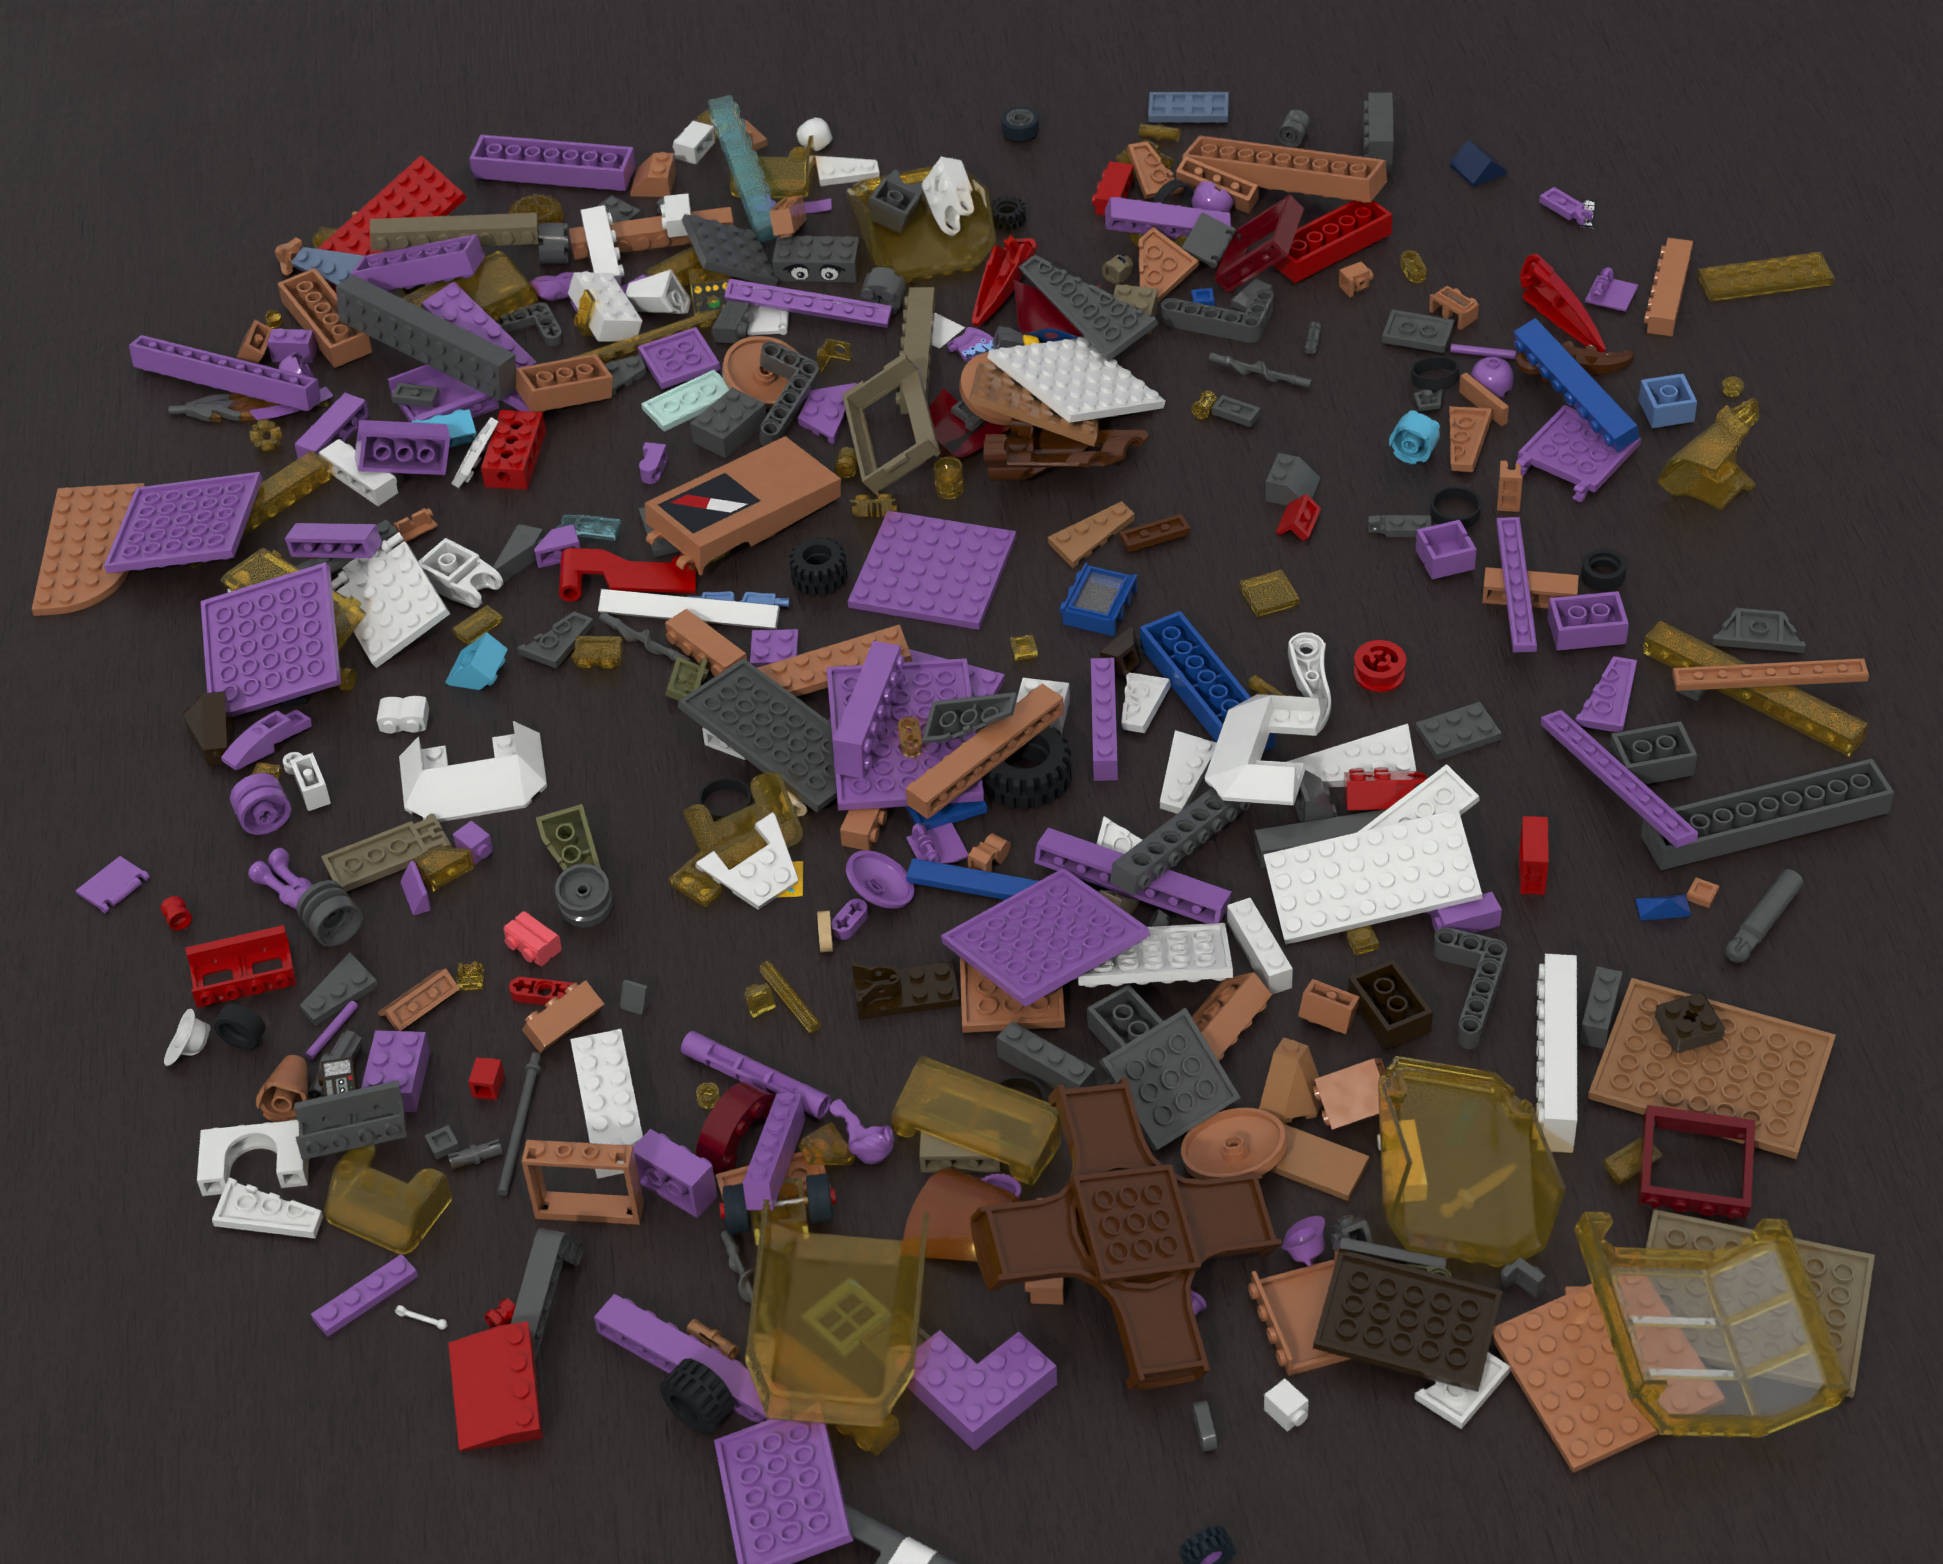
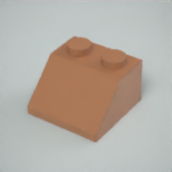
[630,152,676,197]

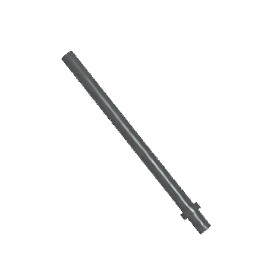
[497,1052,541,1196]

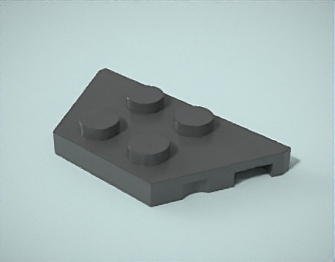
[1712,608,1806,653]

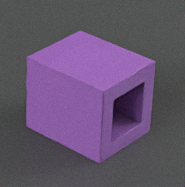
[453,821,493,864]

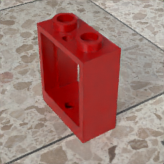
[1519,816,1549,895]

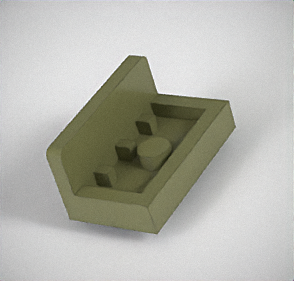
[665,656,708,701]

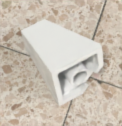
[625,269,692,314]

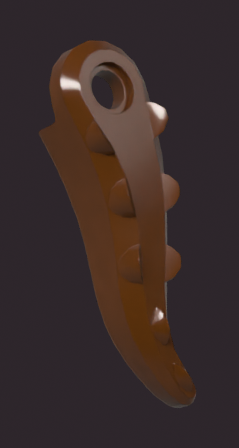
[1516,341,1635,383]

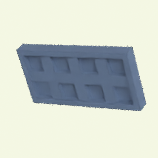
[1148,92,1229,123]

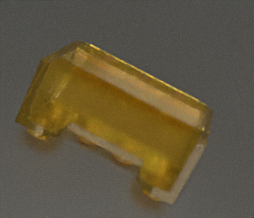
[682,771,803,870]
[324,1144,452,1254]

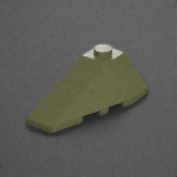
[536,804,602,871]

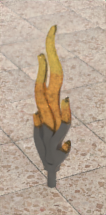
[169,393,329,422]

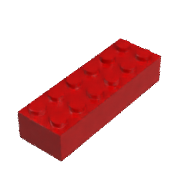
[1272,200,1392,283]

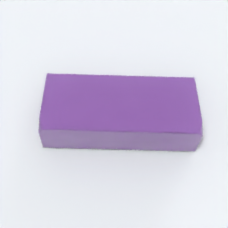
[401,861,431,915]

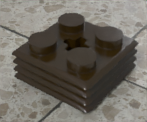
[1655,992,1725,1053]

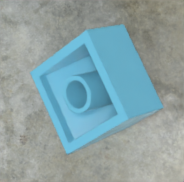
[445,632,508,690]

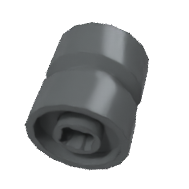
[1278,110,1311,147]

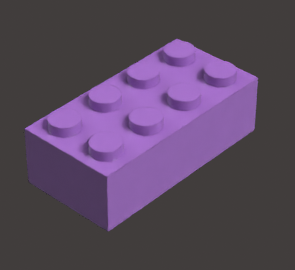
[355,420,451,475]

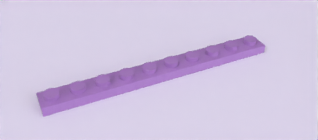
[1541,710,1698,848]

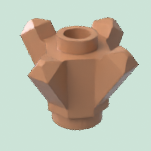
[275,237,302,276]

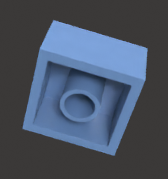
[1639,374,1697,428]

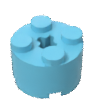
[1389,410,1440,464]

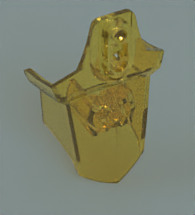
[1657,398,1759,510]

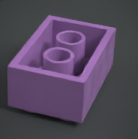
[1547,591,1629,651]
[361,1030,431,1112]
[633,1129,718,1218]

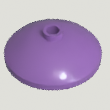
[846,850,914,909]

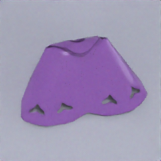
[520,269,590,301]

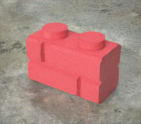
[504,911,562,966]

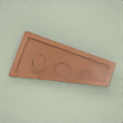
[1449,406,1493,472]

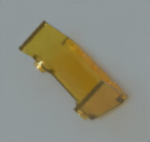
[730,134,816,198]

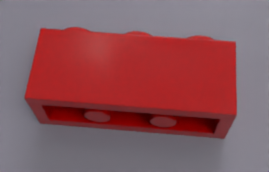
[1092,161,1134,216]

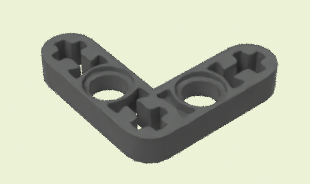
[492,303,563,346]

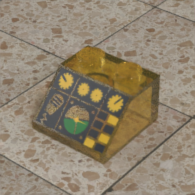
[688,269,731,317]

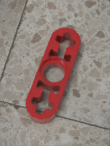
[509,977,574,1005]

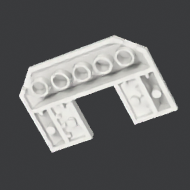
[1205,694,1328,805]
[399,721,547,822]

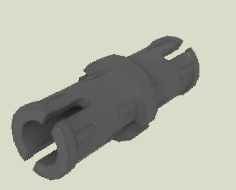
[447,1139,503,1170]

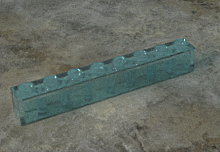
[708,95,780,242]

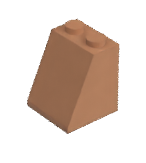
[1313,1058,1399,1130]

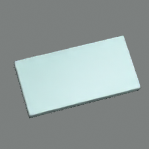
[641,370,729,432]

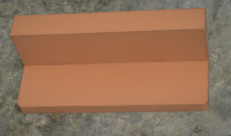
[378,968,459,1031]

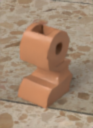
[968,833,1011,872]

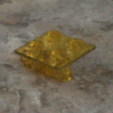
[850,494,897,517]

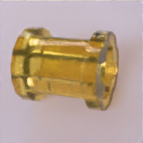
[1191,390,1218,419]

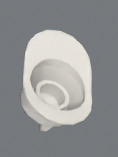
[164,1009,210,1066]

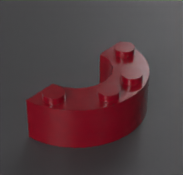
[696,1082,775,1176]

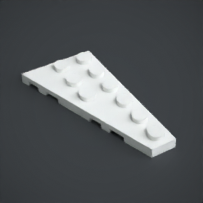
[1287,724,1416,788]

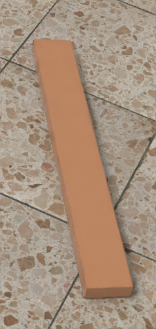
[1672,658,1869,691]

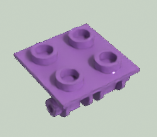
[1585,267,1638,312]
[906,822,968,864]

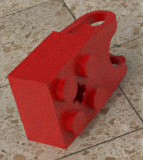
[1344,767,1428,810]

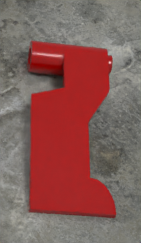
[559,548,696,602]

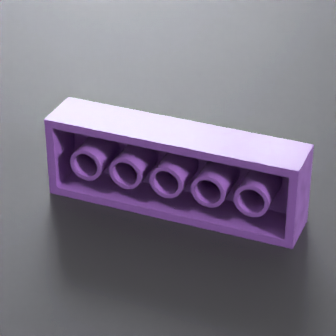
[351,234,485,292]
[833,641,905,779]

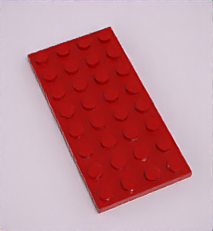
[317,155,467,293]

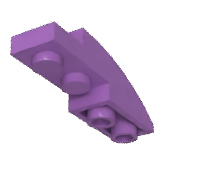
[221,710,312,770]

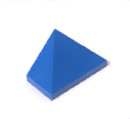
[1635,894,1691,921]

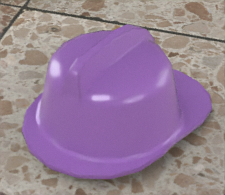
[1282,1216,1325,1267]

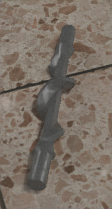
[1209,353,1312,388]
[599,612,692,662]
[721,1230,774,1341]

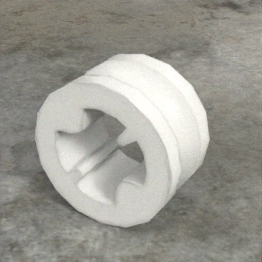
[283,752,303,775]

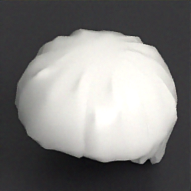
[797,118,832,151]

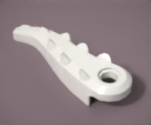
[1288,632,1331,734]

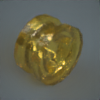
[696,1082,720,1109]

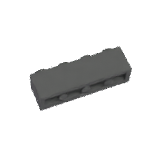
[996,1021,1096,1089]

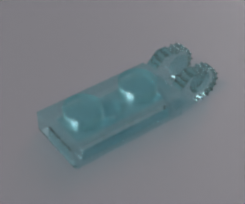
[557,514,622,541]

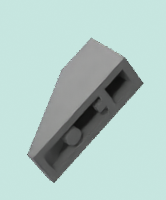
[493,524,544,583]

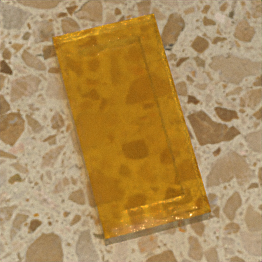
[452,605,503,645]

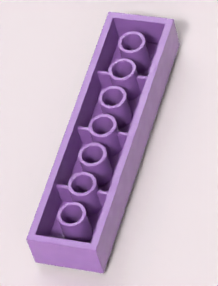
[469,135,636,191]

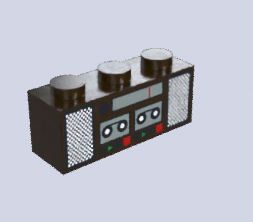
[317,1057,358,1097]

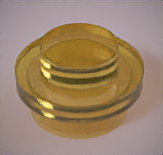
[1722,376,1744,396]

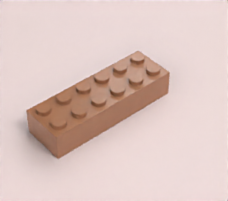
[278,268,372,368]

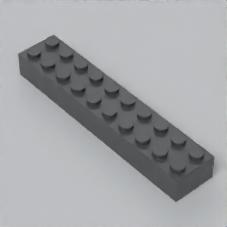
[336,275,516,401]
[1641,759,1894,870]

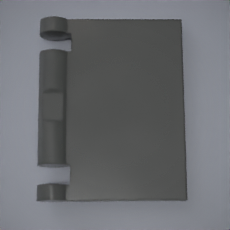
[1182,212,1236,268]

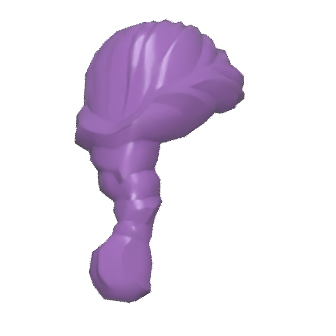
[829,1099,894,1164]

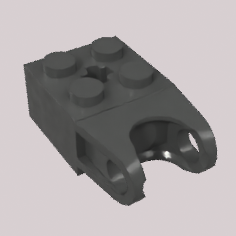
[864,169,924,234]

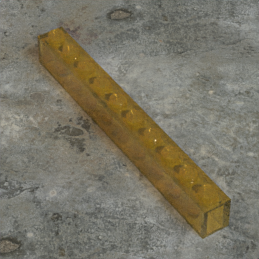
[1643,621,1868,757]

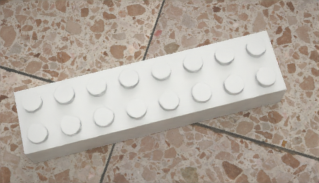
[1536,954,1577,1153]

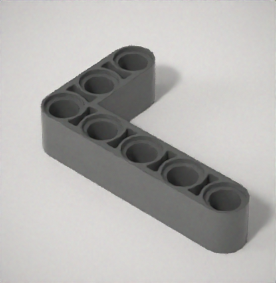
[1161,288,1274,343]
[759,341,819,446]
[1433,927,1507,1049]
[511,1228,584,1360]

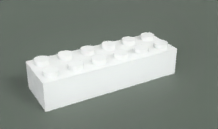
[571,1029,643,1179]

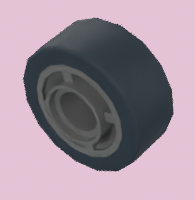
[1001,107,1039,141]

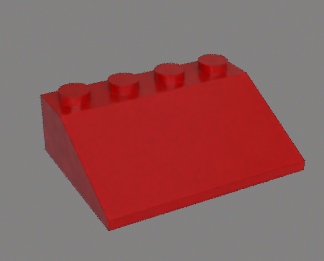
[448,1321,543,1452]

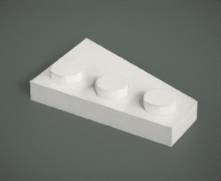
[815,156,880,186]
[1121,673,1171,733]

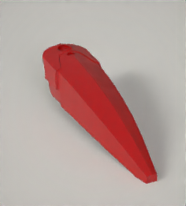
[972,236,1038,326]
[1520,253,1606,353]

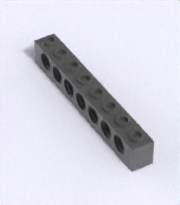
[1110,787,1252,896]

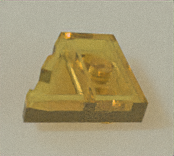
[669,851,722,908]
[798,1122,855,1165]

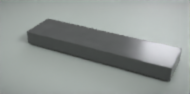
[1332,1237,1446,1268]

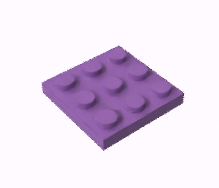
[637,327,720,389]

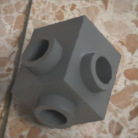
[1330,1214,1374,1244]

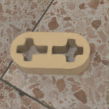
[817,910,833,953]

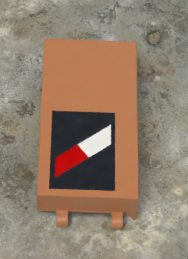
[645,436,841,575]

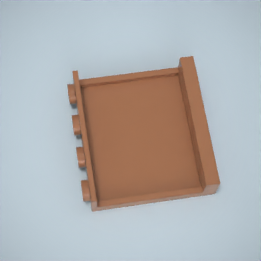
[1248,1251,1350,1376]

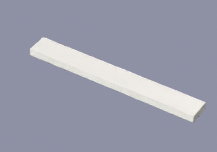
[598,589,780,630]

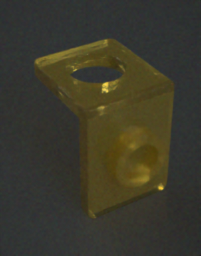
[817,338,851,372]

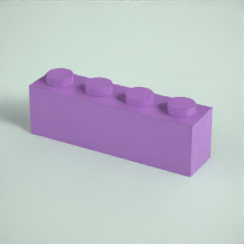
[294,393,369,468]
[285,523,382,558]

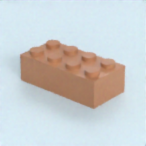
[516,354,613,412]

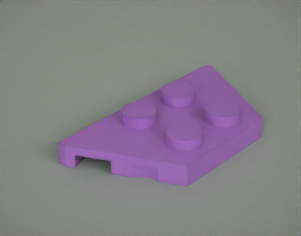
[798,383,857,444]

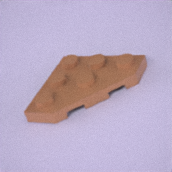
[1139,227,1199,303]

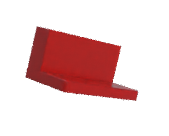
[1276,494,1321,541]

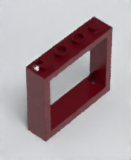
[1214,195,1304,293]
[1637,1105,1755,1219]

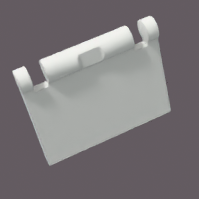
[747,305,789,335]

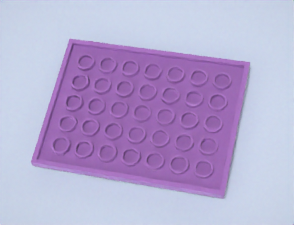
[827,658,984,811]

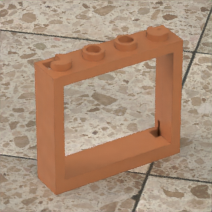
[522,1140,644,1225]

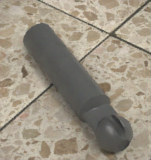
[1725,869,1804,963]

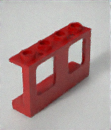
[185,925,296,1008]

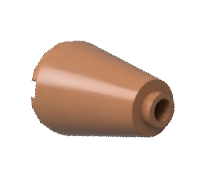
[256,1055,308,1122]

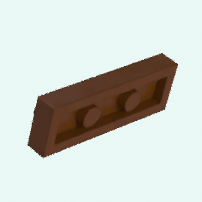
[1119,514,1190,553]

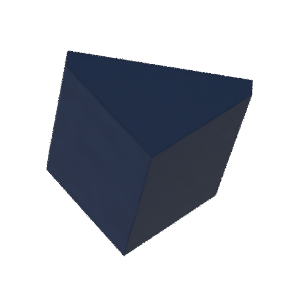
[1450,140,1507,187]

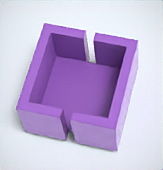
[1416,520,1476,579]

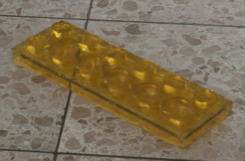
[1697,252,1834,302]

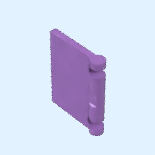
[75,856,150,913]

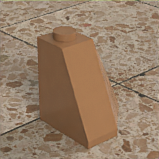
[1259,1037,1323,1124]

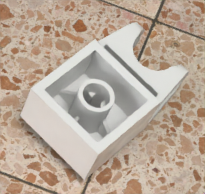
[922,157,974,236]
[418,538,503,608]

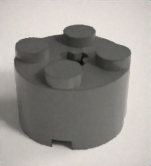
[538,223,568,264]
[860,267,906,315]

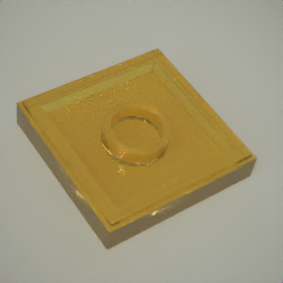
[1239,569,1300,617]

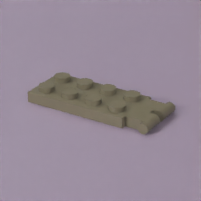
[321,814,452,892]

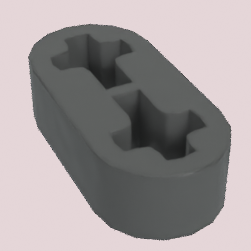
[1192,1400,1217,1452]

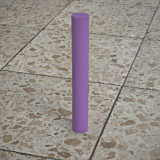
[1451,344,1516,359]
[304,1001,358,1061]

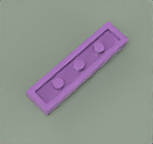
[311,1254,418,1337]

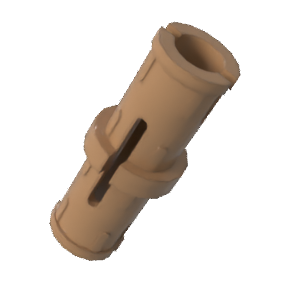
[686,1319,739,1360]

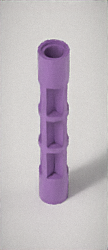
[681,1031,832,1119]

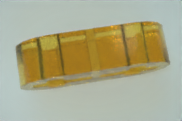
[1400,250,1427,283]
[898,717,922,758]

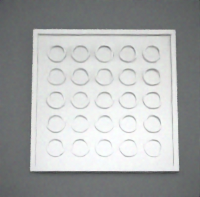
[987,337,1166,423]

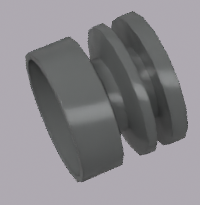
[296,880,363,947]

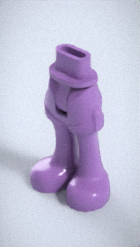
[248,848,313,909]

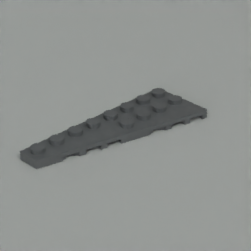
[1019,255,1158,362]

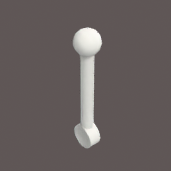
[395,1305,448,1330]

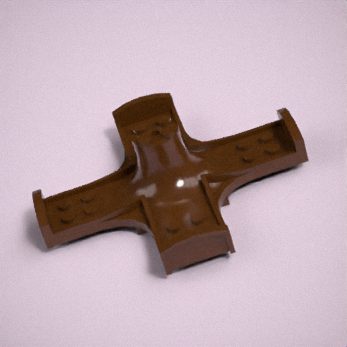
[970,1078,1282,1391]

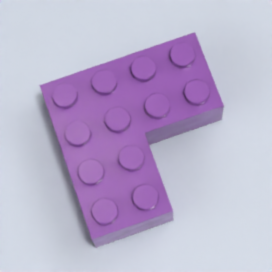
[898,1330,1057,1451]

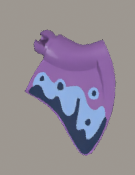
[947,327,994,362]

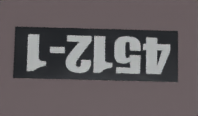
[1579,199,1597,228]

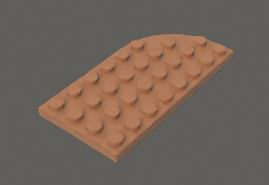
[32,483,145,616]

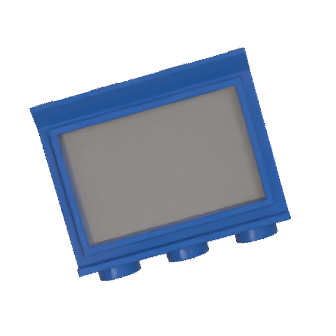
[1060,562,1138,636]

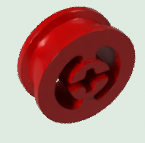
[1354,640,1406,692]

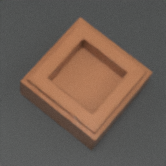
[1686,878,1719,908]

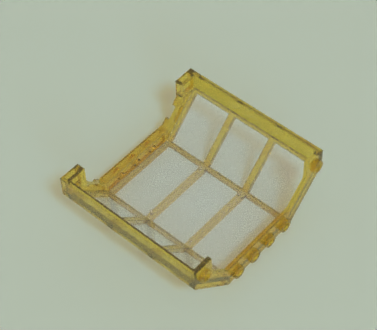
[1574,1212,1851,1438]

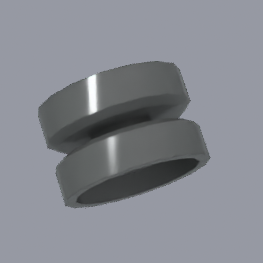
[555,864,613,928]

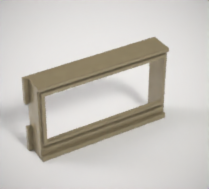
[842,353,941,495]

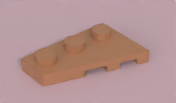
[1127,141,1184,199]

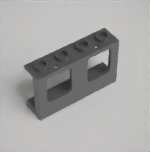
[294,1081,407,1160]

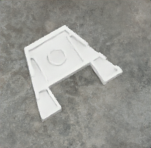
[695,812,798,910]

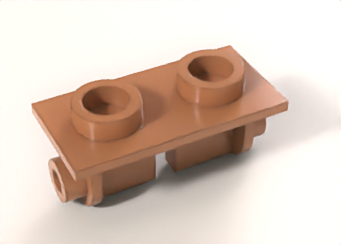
[393,508,438,543]

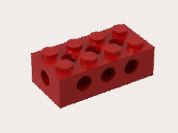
[481,410,546,490]

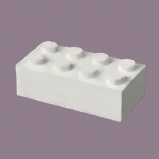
[568,271,642,342]

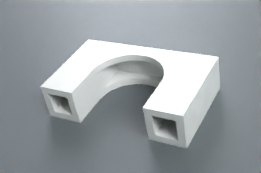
[197,1120,309,1196]

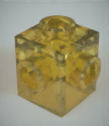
[250,419,282,451]

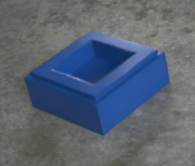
[1191,288,1215,307]

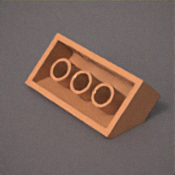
[1191,972,1272,1061]

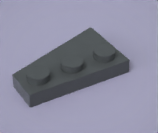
[517,612,594,669]
[300,952,379,1026]

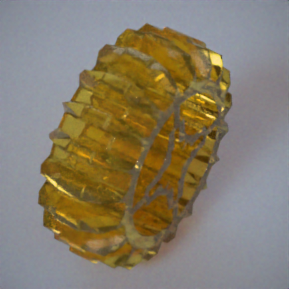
[508,193,563,236]

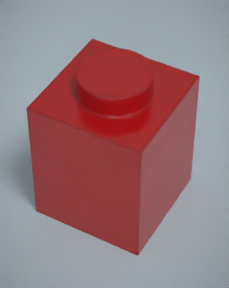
[468,1057,505,1100]

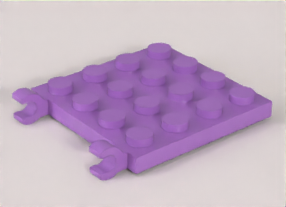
[1516,405,1641,502]

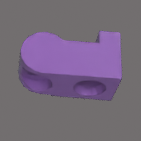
[639,442,668,484]

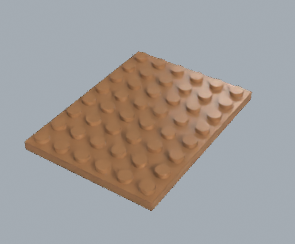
[1588,978,1836,1159]

